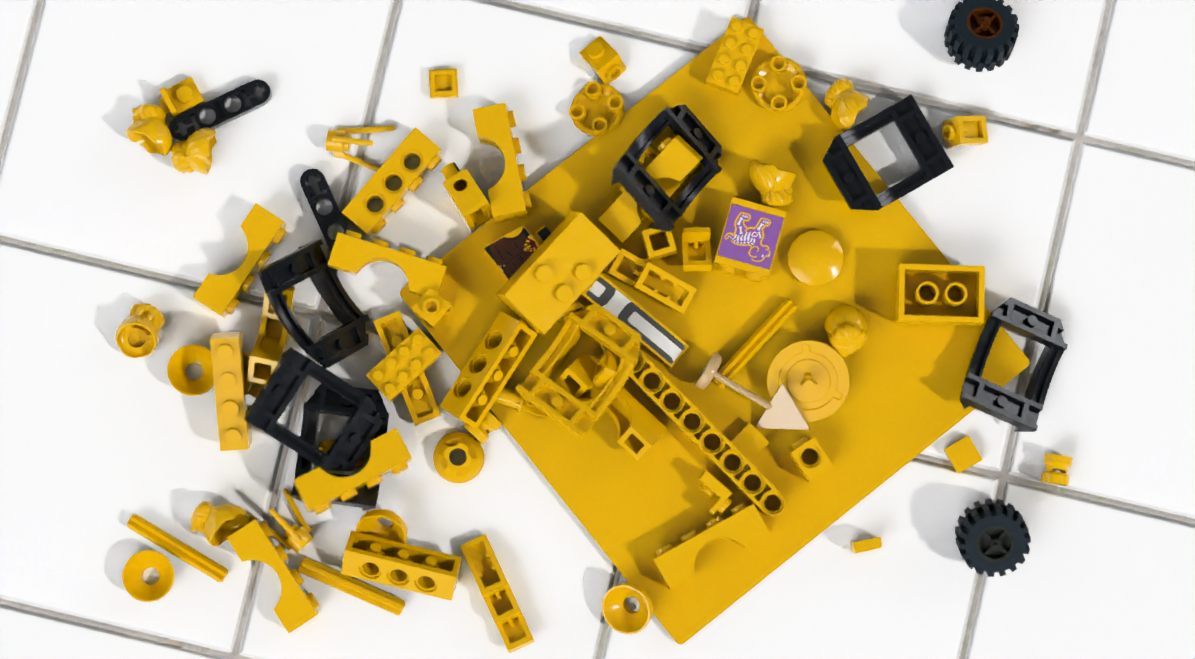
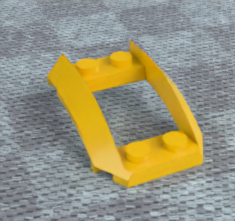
[515,303,641,438]

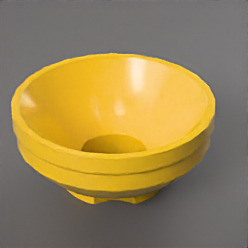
[167,344,214,396]
[433,432,485,484]
[356,509,408,543]
[122,550,175,602]
[602,583,653,635]

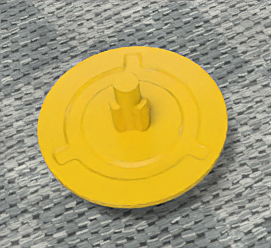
[767,340,850,422]

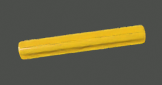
[713,298,797,388]
[126,514,228,582]
[298,557,405,616]

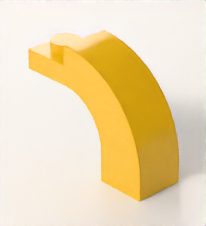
[247,286,295,385]

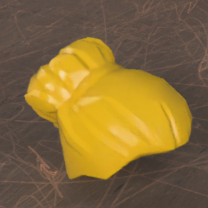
[824,78,871,131]
[126,104,173,156]
[171,128,217,175]
[749,160,796,208]
[115,303,165,358]
[824,305,867,358]
[190,501,249,546]

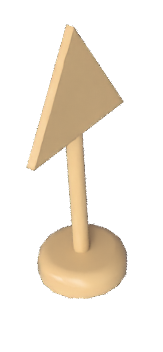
[695,351,810,430]

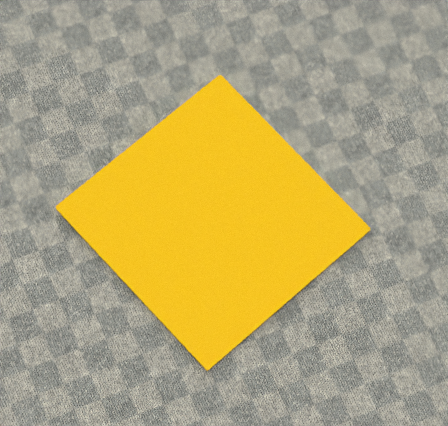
[400,17,1030,645]

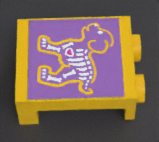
[713,196,787,282]

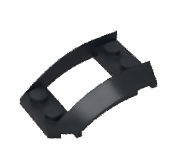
[822,94,954,211]
[611,105,722,232]
[257,239,369,368]
[959,297,1068,432]
[244,347,383,471]
[291,383,389,511]

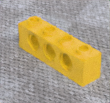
[342,127,442,237]
[439,311,538,430]
[341,531,462,601]

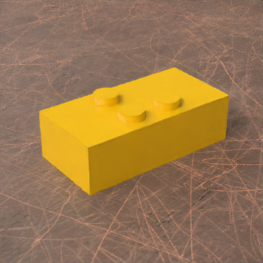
[496,211,620,335]

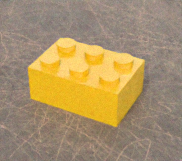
[895,263,985,326]

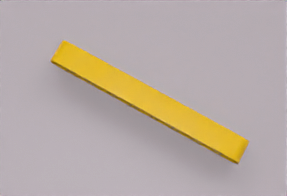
[599,343,786,516]

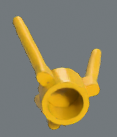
[326,126,396,172]
[247,488,313,553]

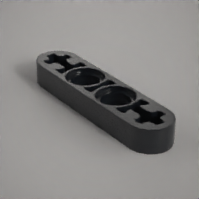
[169,79,272,141]
[300,168,349,252]

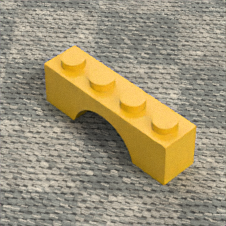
[472,103,532,223]
[598,135,703,243]
[193,203,287,318]
[328,230,447,296]
[210,331,252,451]
[555,352,668,461]
[293,428,412,515]
[653,502,770,589]
[227,518,320,634]

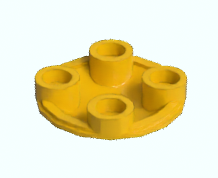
[751,55,807,112]
[569,81,625,136]
[787,230,844,286]

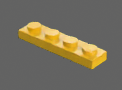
[373,310,442,426]

